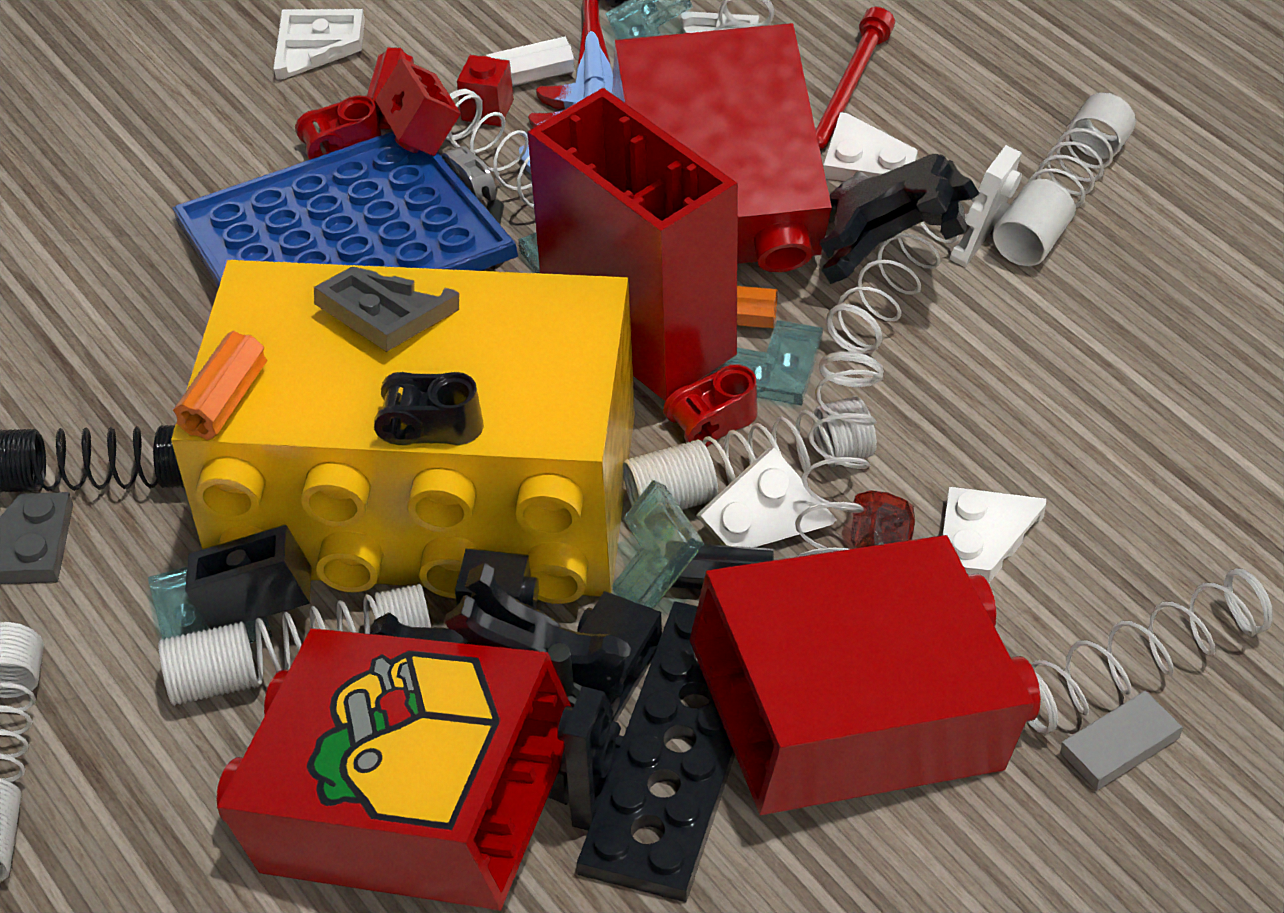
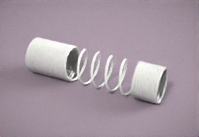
[992,93,1136,266]
[623,396,877,521]
[158,583,431,706]
[0,622,44,883]

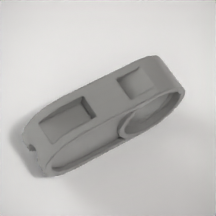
[442,146,497,202]

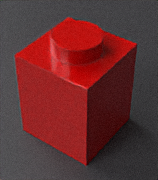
[457,55,514,127]

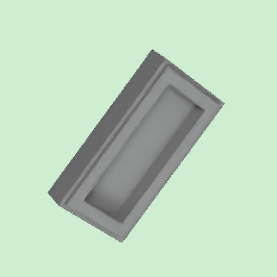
[1060,690,1183,791]

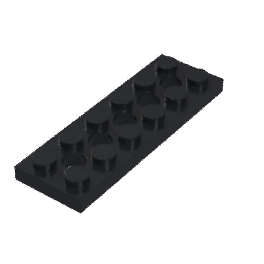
[577,601,735,903]

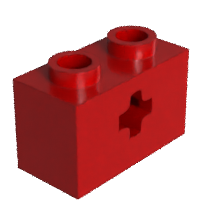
[375,58,461,156]

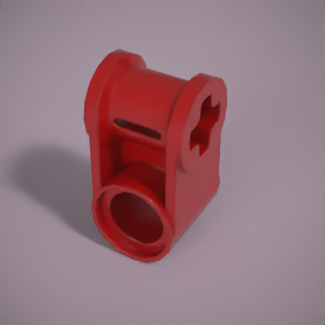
[295,95,381,160]
[663,365,758,447]

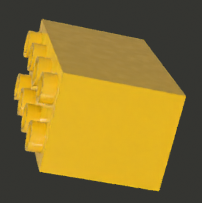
[171,260,635,604]

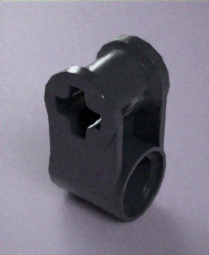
[374,372,484,445]

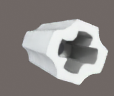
[485,36,575,87]

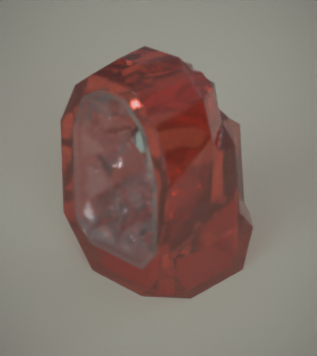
[851,490,915,549]

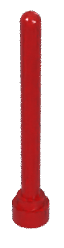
[816,7,895,150]

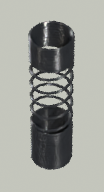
[0,425,184,493]

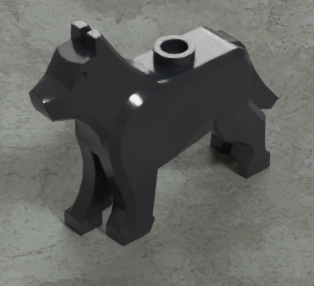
[819,153,980,284]
[370,563,631,695]

